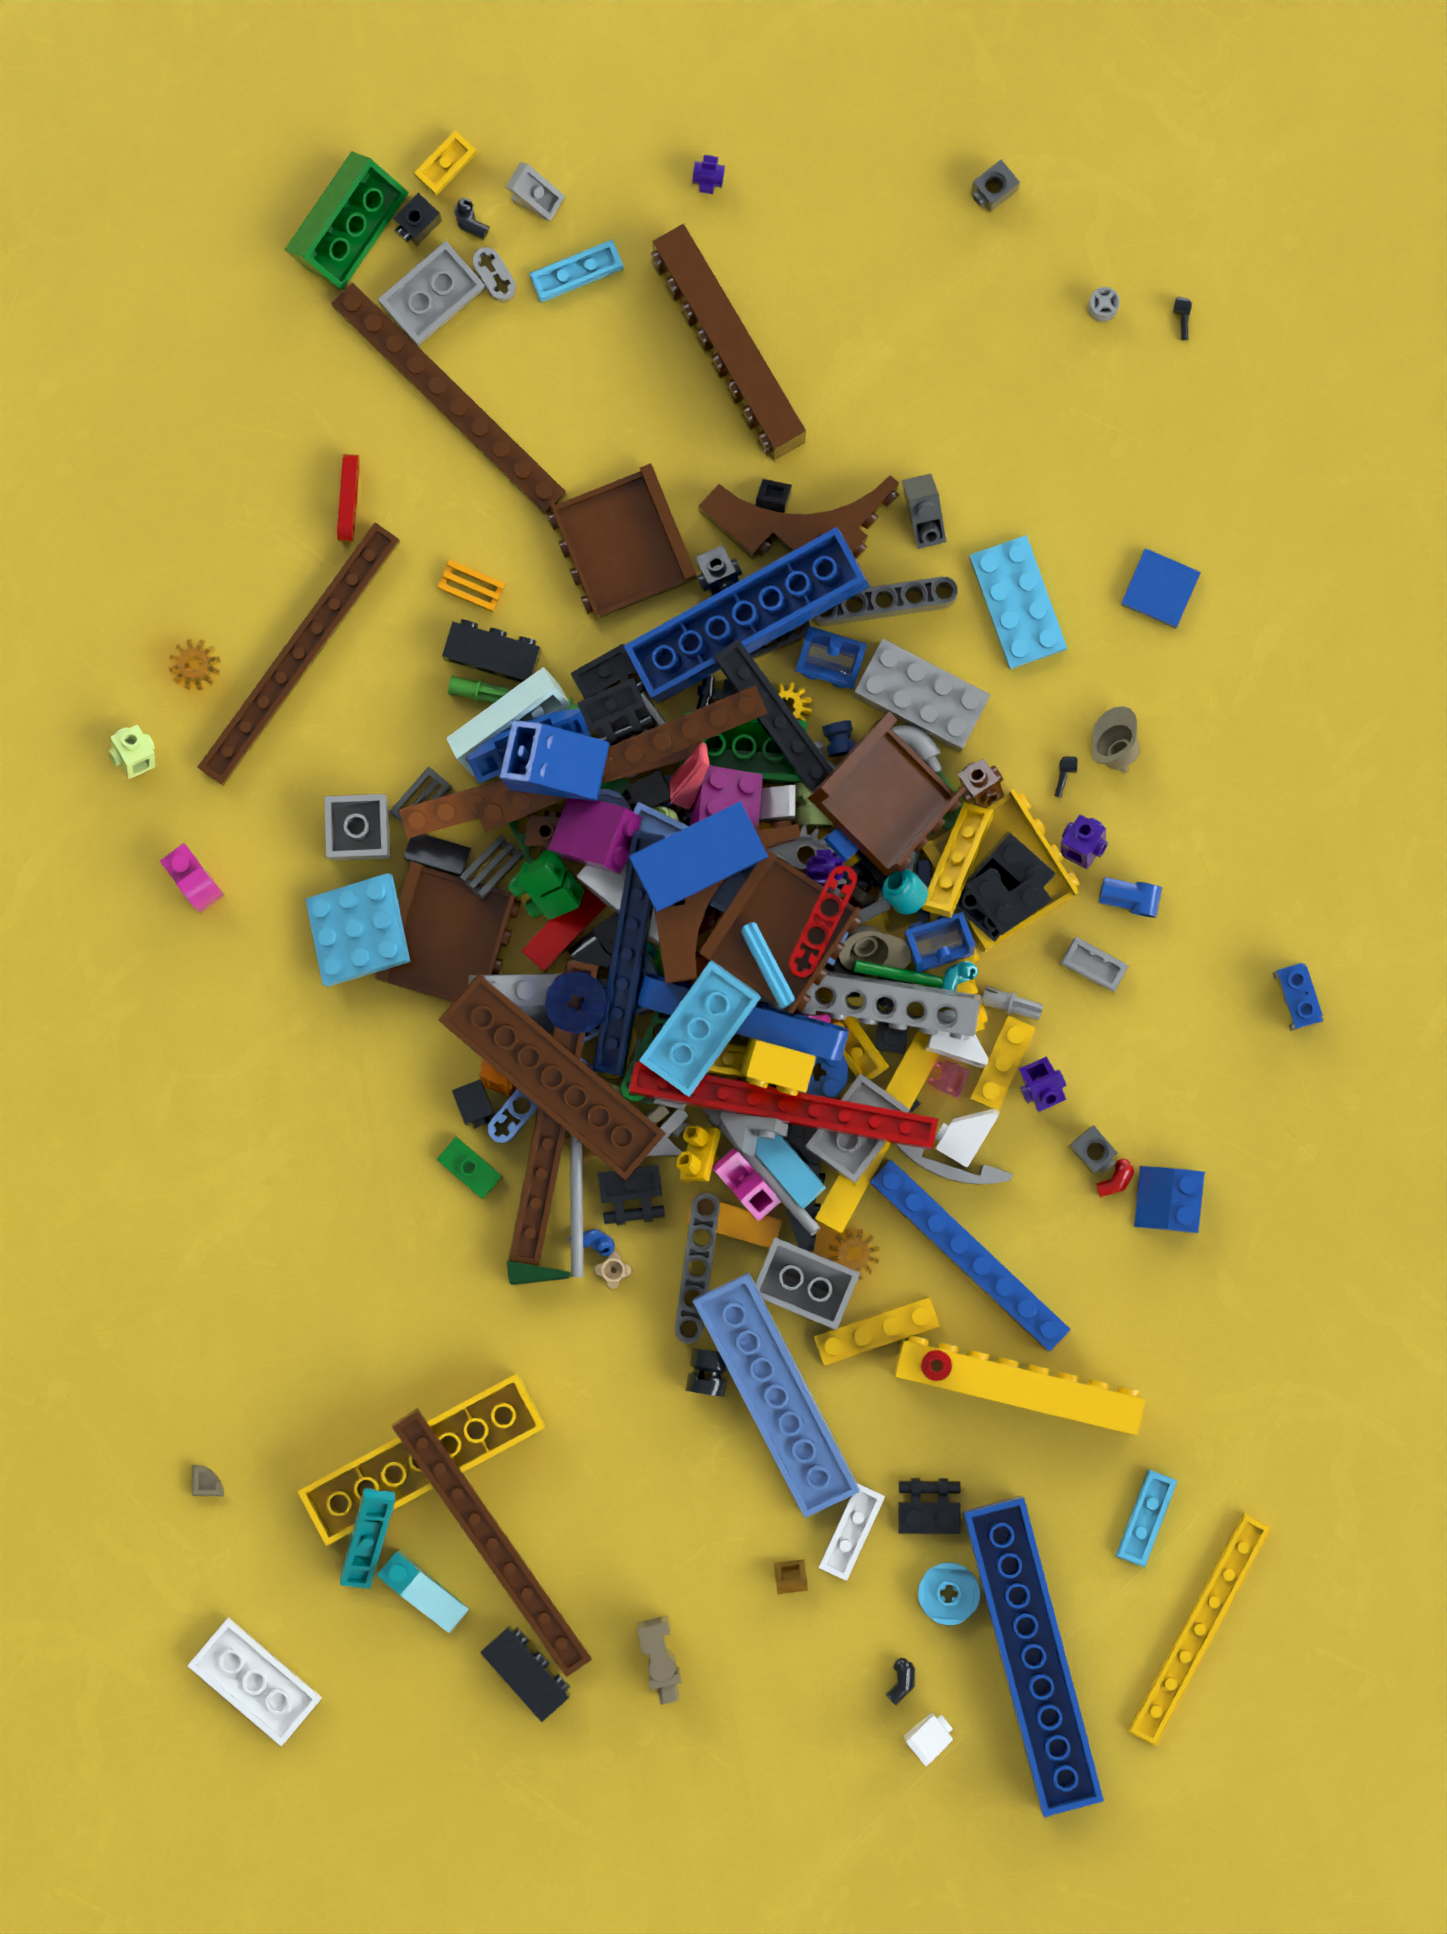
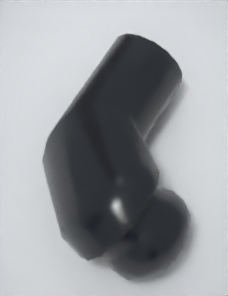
[454,198,490,240]
[885,1658,915,1705]

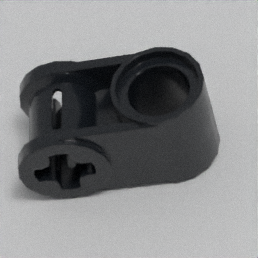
[567,931,611,989]

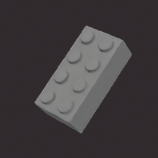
[853,639,990,753]

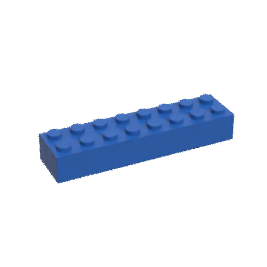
[624,527,870,704]

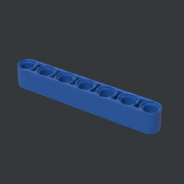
[637,973,849,1061]

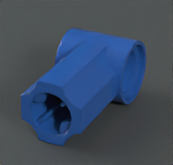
[1098,877,1163,918]

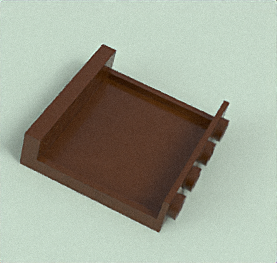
[547,463,697,619]
[808,711,967,876]
[699,849,862,1015]
[375,861,521,1002]

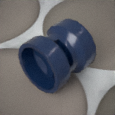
[822,720,856,757]

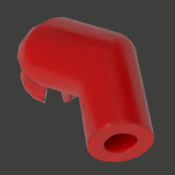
[1095,1158,1134,1198]

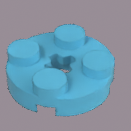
[918,1562,980,1625]

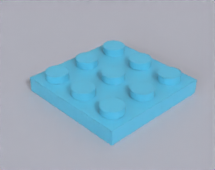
[305,873,410,987]

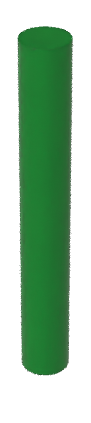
[852,960,943,989]

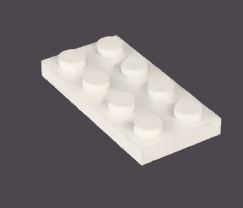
[188,1618,323,1746]

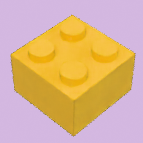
[740,1037,816,1096]

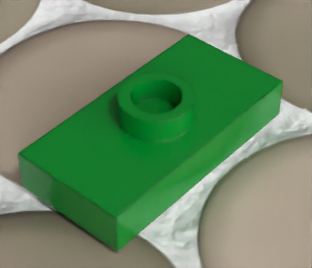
[436,1136,503,1199]

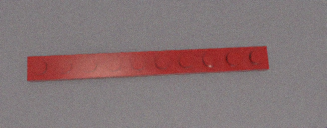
[629,1061,939,1151]

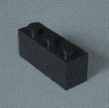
[442,619,541,683]
[480,1625,571,1722]

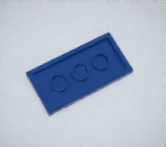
[629,801,768,912]

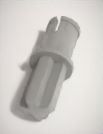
[981,986,1043,1020]

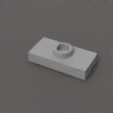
[1060,936,1129,993]

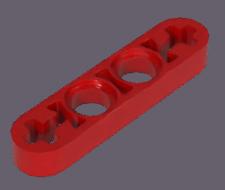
[789,865,857,978]

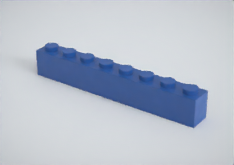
[869,1160,1071,1352]

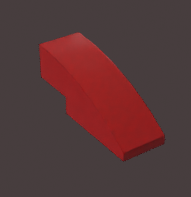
[521,886,606,973]

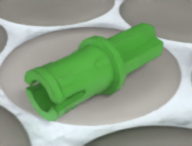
[448,675,510,703]

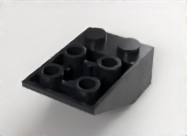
[956,831,1056,942]

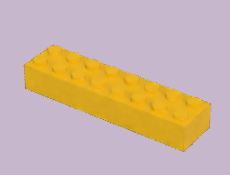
[893,1335,1146,1435]
[297,1373,546,1546]

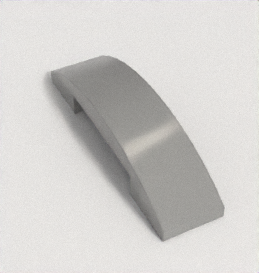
[894,1143,1013,1185]

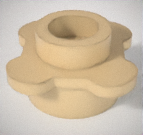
[595,1252,632,1289]

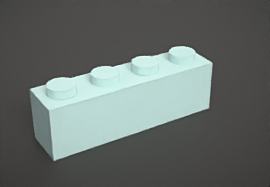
[446,667,570,776]

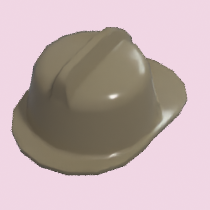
[1092,706,1140,773]
[839,925,911,971]

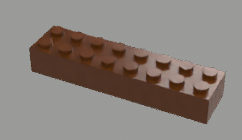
[650,223,806,461]

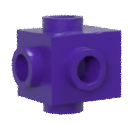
[1061,814,1108,870]
[1019,1056,1067,1112]

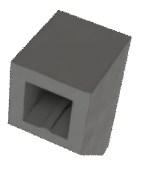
[902,473,947,549]

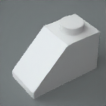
[759,785,795,823]
[925,1010,989,1068]
[935,1108,1000,1167]
[903,1712,953,1766]

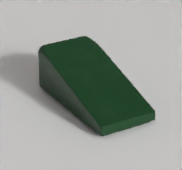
[507,1261,571,1285]

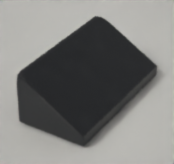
[403,834,471,876]

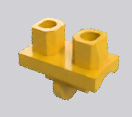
[676,1126,721,1183]

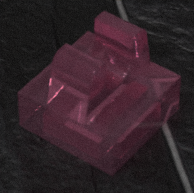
[929,1060,969,1099]

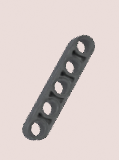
[812,576,958,626]
[675,1192,720,1343]

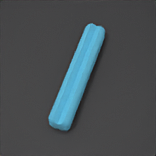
[741,922,795,1008]

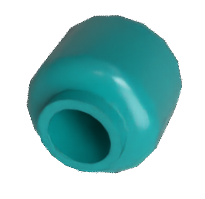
[882,869,928,915]

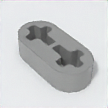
[473,247,516,302]

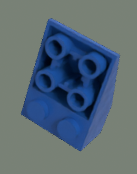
[500,720,610,801]

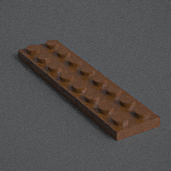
[438,973,666,1180]

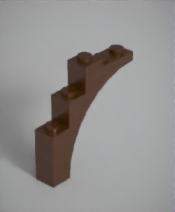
[699,475,899,560]
[654,820,800,985]

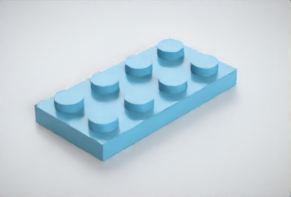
[969,535,1067,670]
[639,960,762,1097]

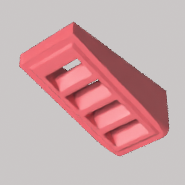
[668,742,709,809]

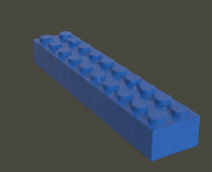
[962,1496,1104,1817]

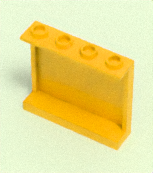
[920,789,1080,952]

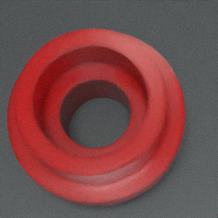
[921,1350,952,1381]

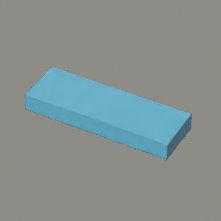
[529,239,624,303]
[755,1135,826,1208]
[1115,1469,1177,1567]

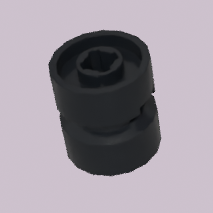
[686,1348,728,1397]

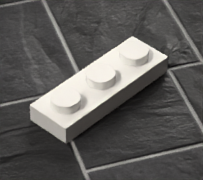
[819,1483,885,1581]

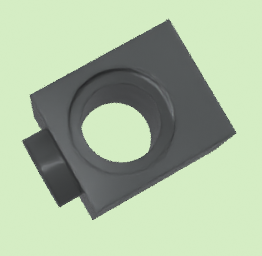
[971,160,1020,212]
[1069,1125,1118,1174]

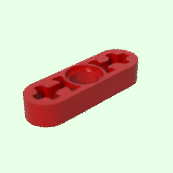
[337,454,360,542]

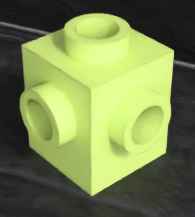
[108,724,155,780]

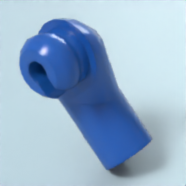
[569,1229,615,1256]

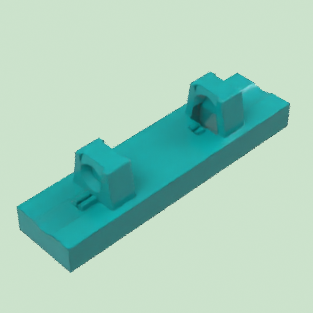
[340,1488,395,1589]

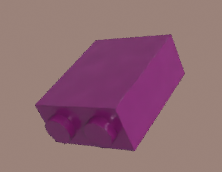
[548,798,643,875]

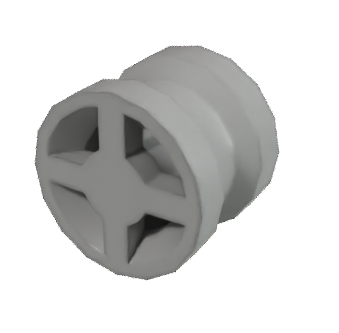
[1088,287,1120,322]

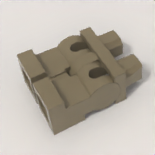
[637,1615,681,1704]

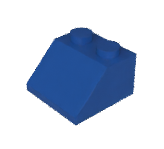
[1134,1166,1205,1234]

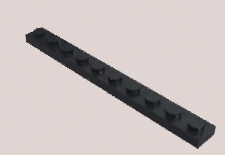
[712,639,905,891]

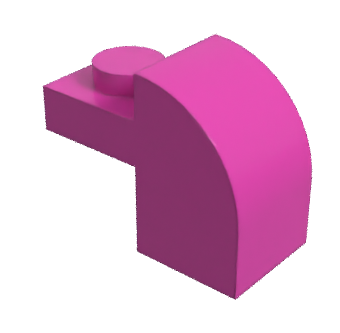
[160,843,224,913]
[712,1147,781,1221]

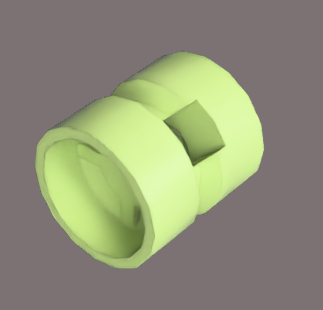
[795,782,834,828]

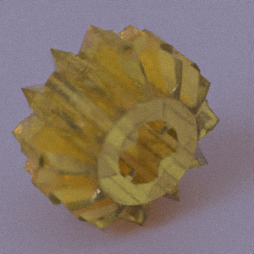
[169,639,221,691]
[828,1228,879,1280]

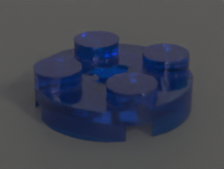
[544,971,607,1034]

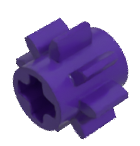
[692,155,725,194]
[806,849,844,888]

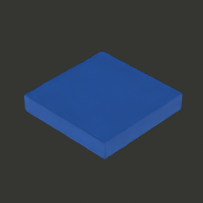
[1121,548,1201,628]

